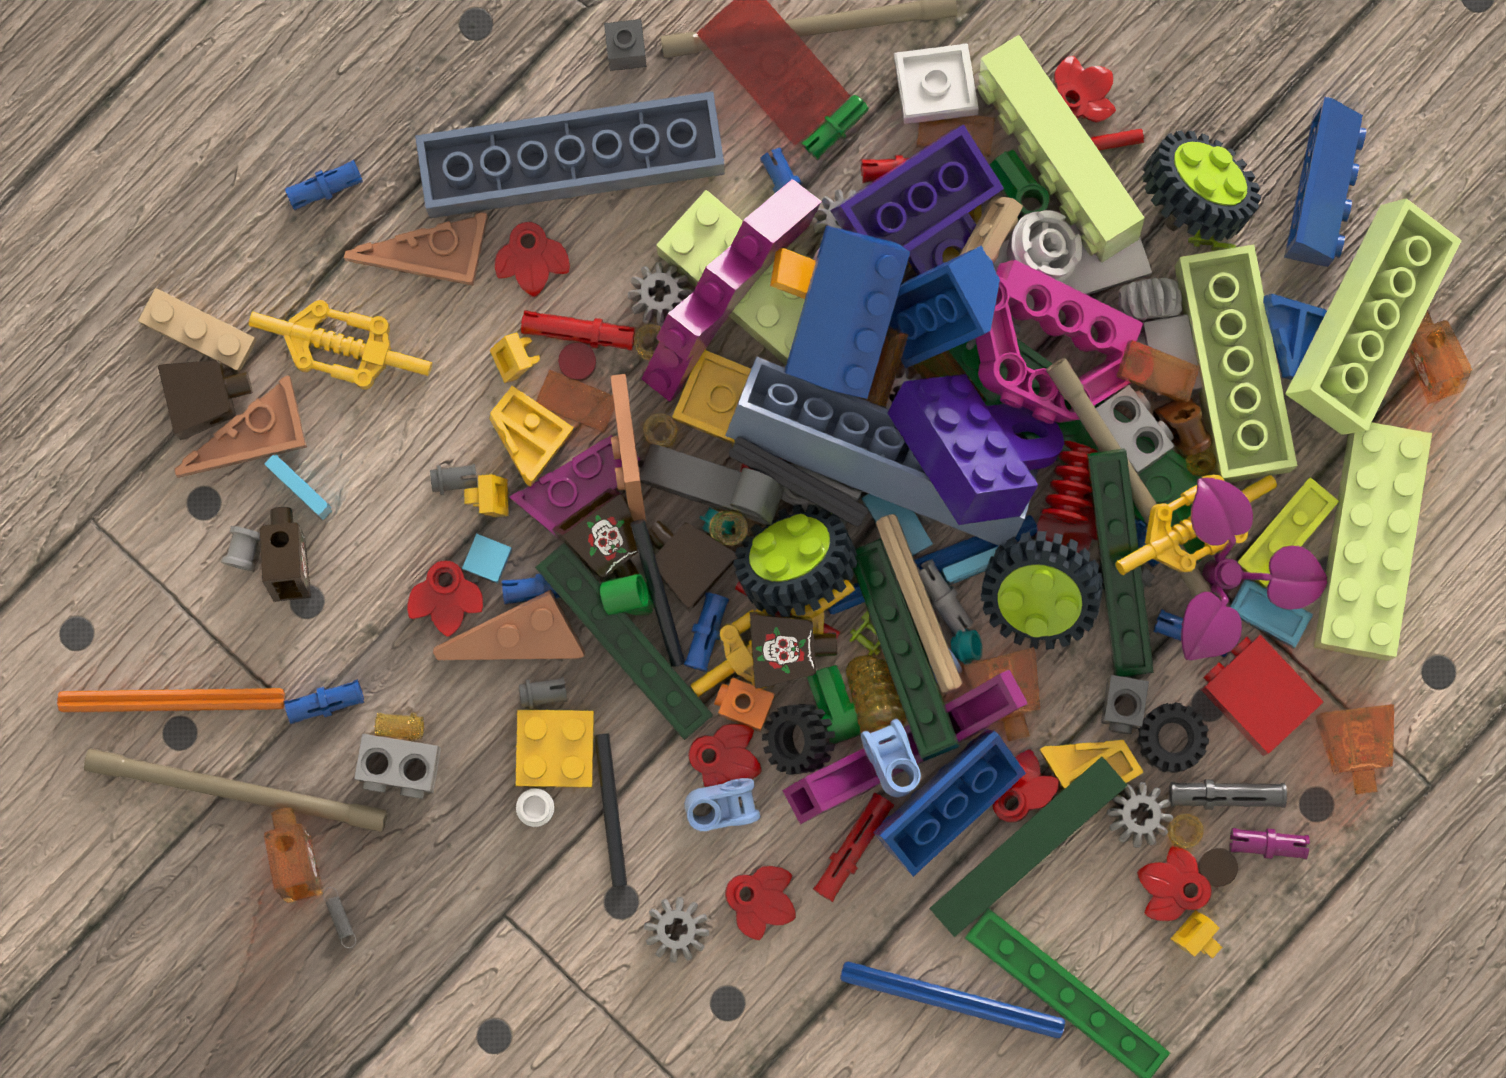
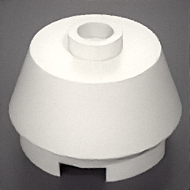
[1007,210,1082,282]

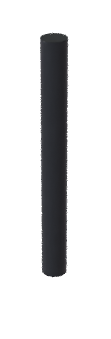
[630,519,685,667]
[594,733,627,887]

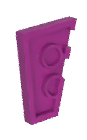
[509,435,641,543]

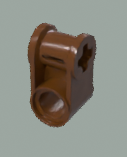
[1153,394,1213,455]

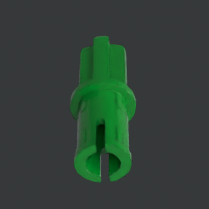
[801,95,869,161]

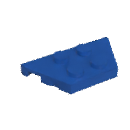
[1263,294,1327,380]

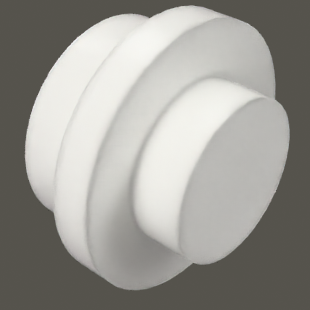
[516,788,554,827]

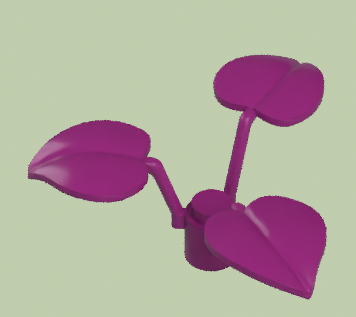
[1181,478,1327,661]

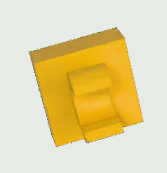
[490,332,540,383]
[464,474,509,517]
[1170,910,1223,959]

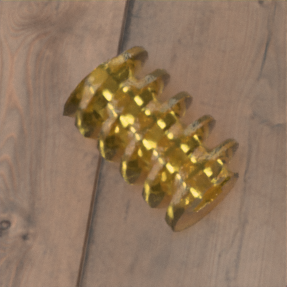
[845,655,907,733]

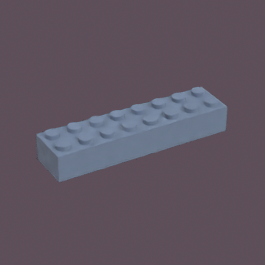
[415,91,725,218]
[725,357,1038,548]

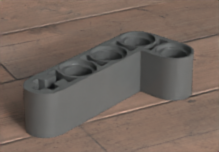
[640,444,785,525]

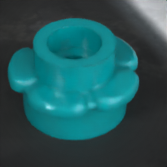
[699,507,735,539]
[951,628,983,665]

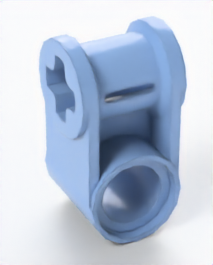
[861,719,921,798]
[684,778,761,831]

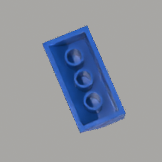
[1284,97,1366,267]
[784,225,910,399]
[887,245,1000,368]
[873,729,1026,877]

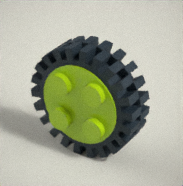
[1142,130,1261,241]
[734,505,857,617]
[981,531,1103,650]

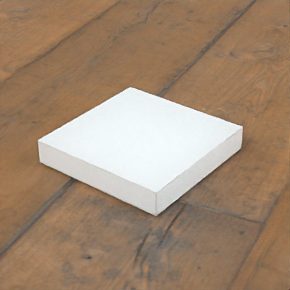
[894,44,979,124]

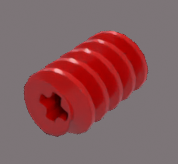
[1040,440,1098,525]

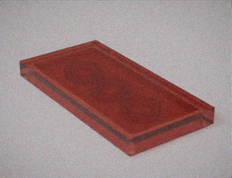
[696,0,851,147]

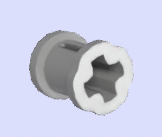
[221,526,260,572]

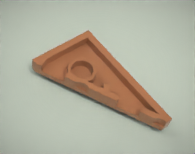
[344,212,488,286]
[610,374,646,522]
[174,376,307,478]
[433,590,585,660]

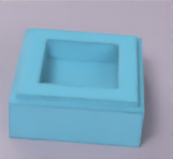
[462,533,512,584]

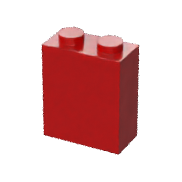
[1200,635,1324,756]

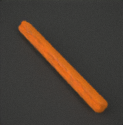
[57,688,285,712]

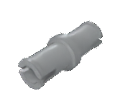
[917,560,974,636]

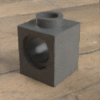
[604,19,647,71]
[1101,675,1149,734]

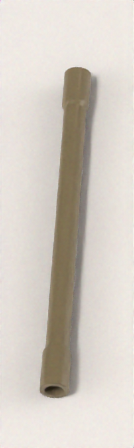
[661,0,957,58]
[1046,358,1220,599]
[84,748,388,832]

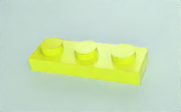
[1238,477,1339,588]

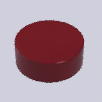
[558,342,597,382]

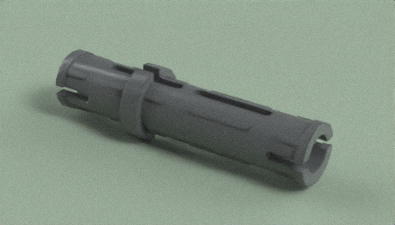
[1169,779,1287,810]

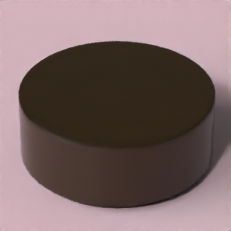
[1198,848,1238,887]

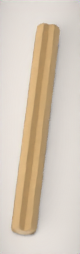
[876,514,962,693]

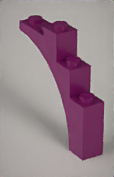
[641,179,822,402]
[782,669,1028,825]

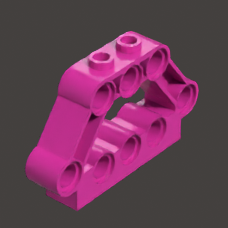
[975,259,1153,424]

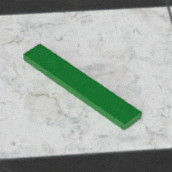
[964,908,1170,1078]

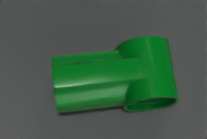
[989,149,1049,220]
[600,574,654,616]
[807,665,864,744]

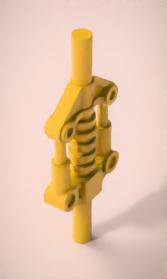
[249,300,432,390]
[1115,475,1277,575]
[690,579,855,697]

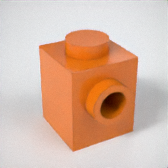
[714,677,775,732]

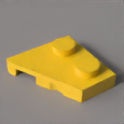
[489,385,574,487]
[1039,740,1144,790]

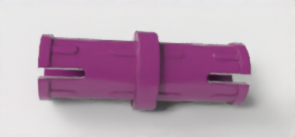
[1229,828,1310,860]

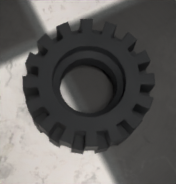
[1137,702,1209,773]
[762,704,835,775]

